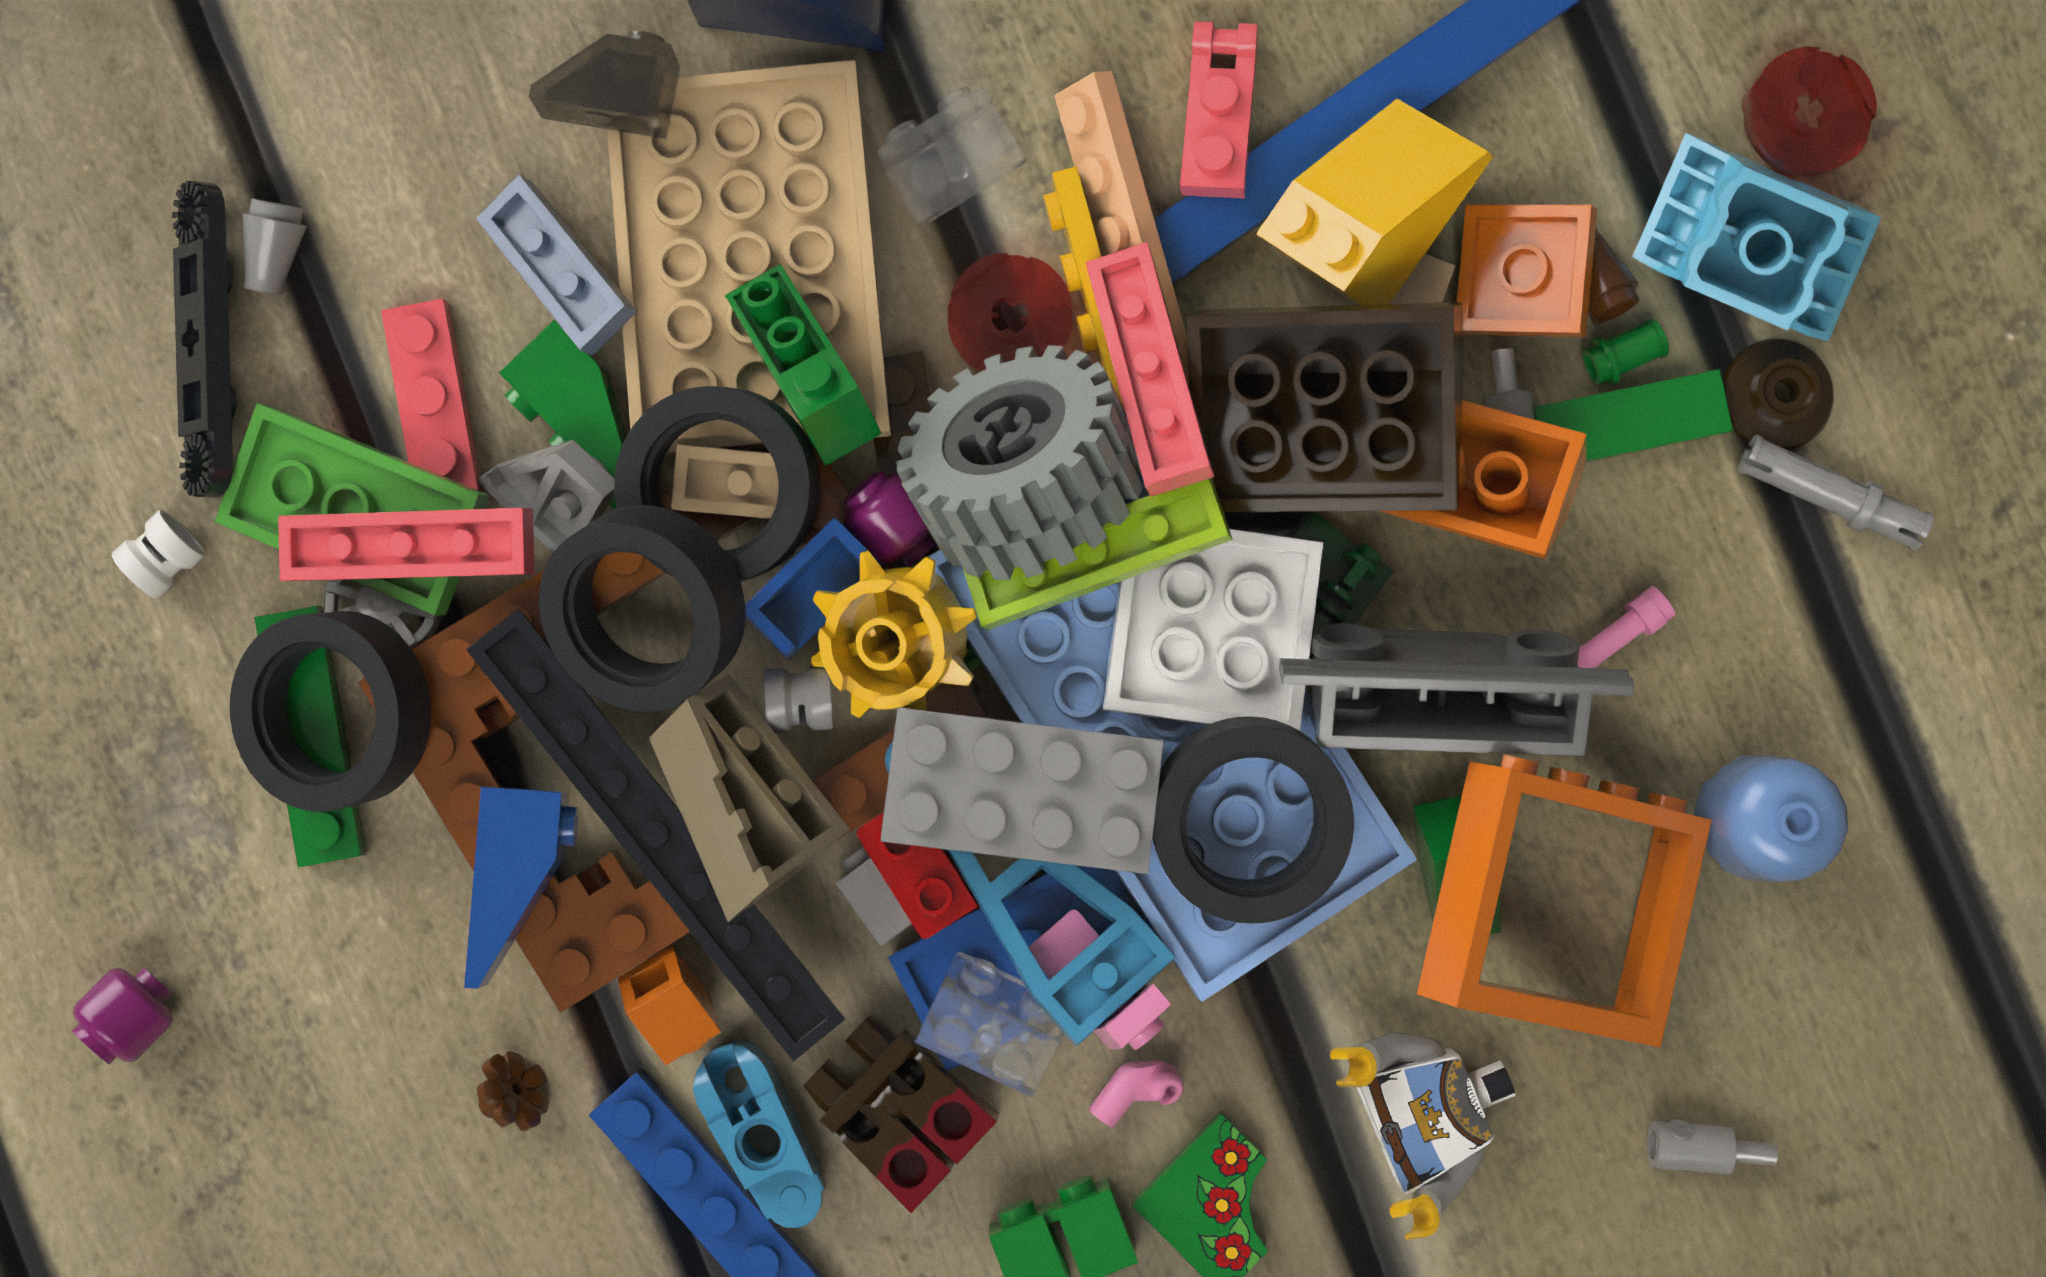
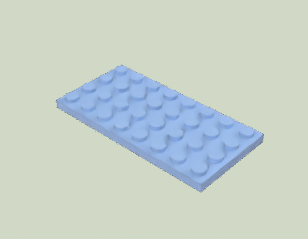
[929,474,1417,1002]

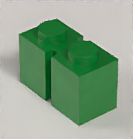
[989,1175,1138,1277]

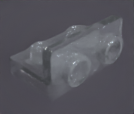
[877,85,1026,228]

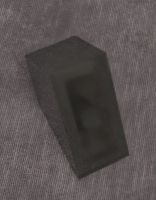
[529,30,680,139]

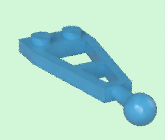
[885,741,1176,1047]

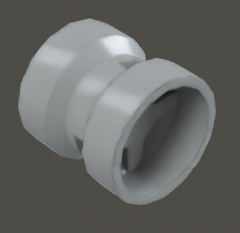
[764,666,833,733]

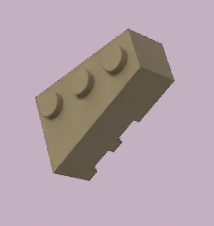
[649,675,850,922]

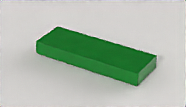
[1534,369,1733,462]

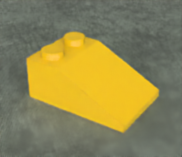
[1256,99,1494,305]

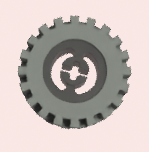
[896,345,1143,580]

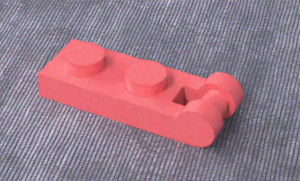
[1180,21,1259,199]

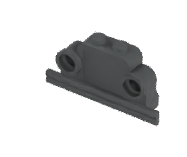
[1279,623,1634,756]

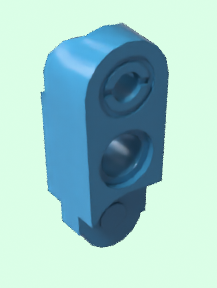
[693,1040,826,1228]

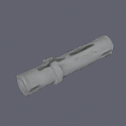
[1737,434,1934,551]

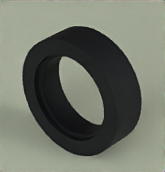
[614,386,820,581]
[539,505,746,712]
[230,611,432,812]
[1152,716,1354,924]

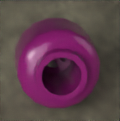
[843,469,936,567]
[71,967,173,1065]

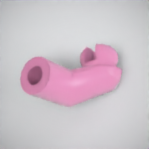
[1088,1060,1184,1128]

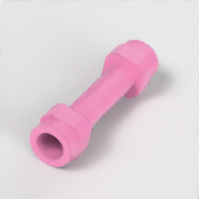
[1577,586,1676,668]

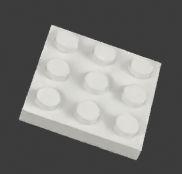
[1102,529,1323,731]

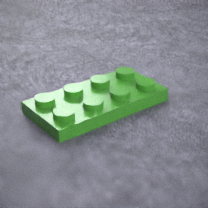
[214,403,490,615]

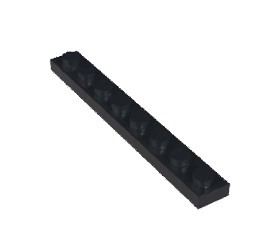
[466,609,846,1062]

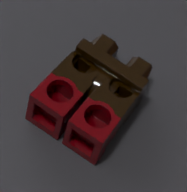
[804,1015,999,1213]

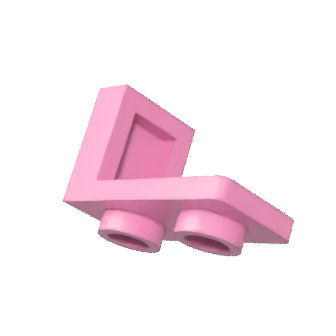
[1029,910,1171,1050]

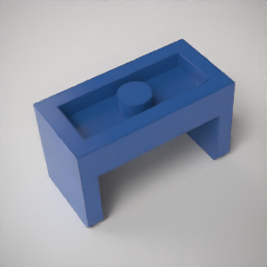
[745,517,881,661]

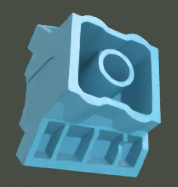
[1632,133,1881,341]

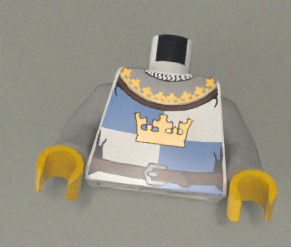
[1330,1032,1516,1240]

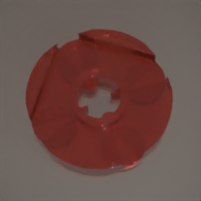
[1741,46,1877,178]
[947,253,1073,373]

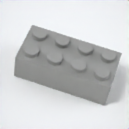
[880,707,1164,874]

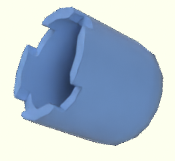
[1694,755,1848,882]

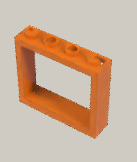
[1417,754,1712,1048]

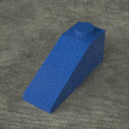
[464,787,579,989]

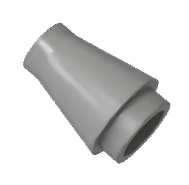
[242,198,307,295]

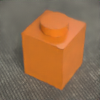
[617,945,721,1065]

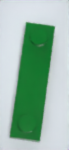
[254,606,366,868]

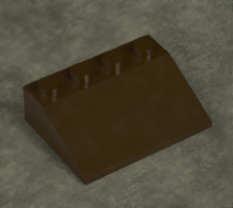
[1187,302,1463,512]

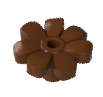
[477,1051,549,1131]

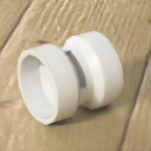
[112,510,206,599]

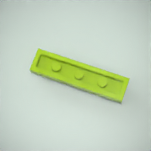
[962,478,1233,630]

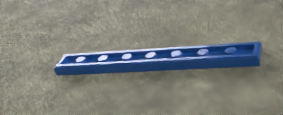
[1154,0,1581,285]

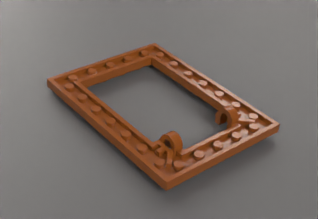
[358,444,988,1013]

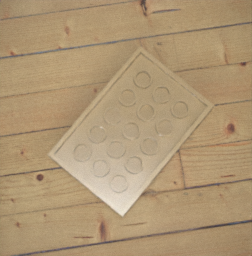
[603,60,891,458]

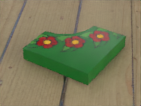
[1131,1111,1268,1277]

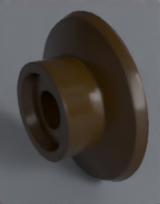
[1723,339,1834,450]

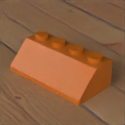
[1380,400,1587,559]

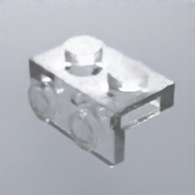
[915,952,1064,1098]

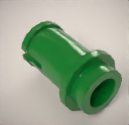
[1581,319,1669,385]

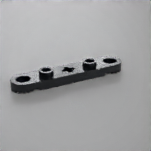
[172,181,237,498]

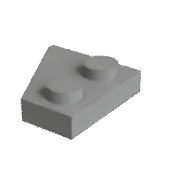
[478,440,615,553]

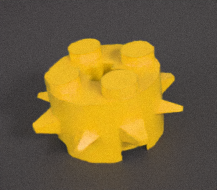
[811,550,977,718]

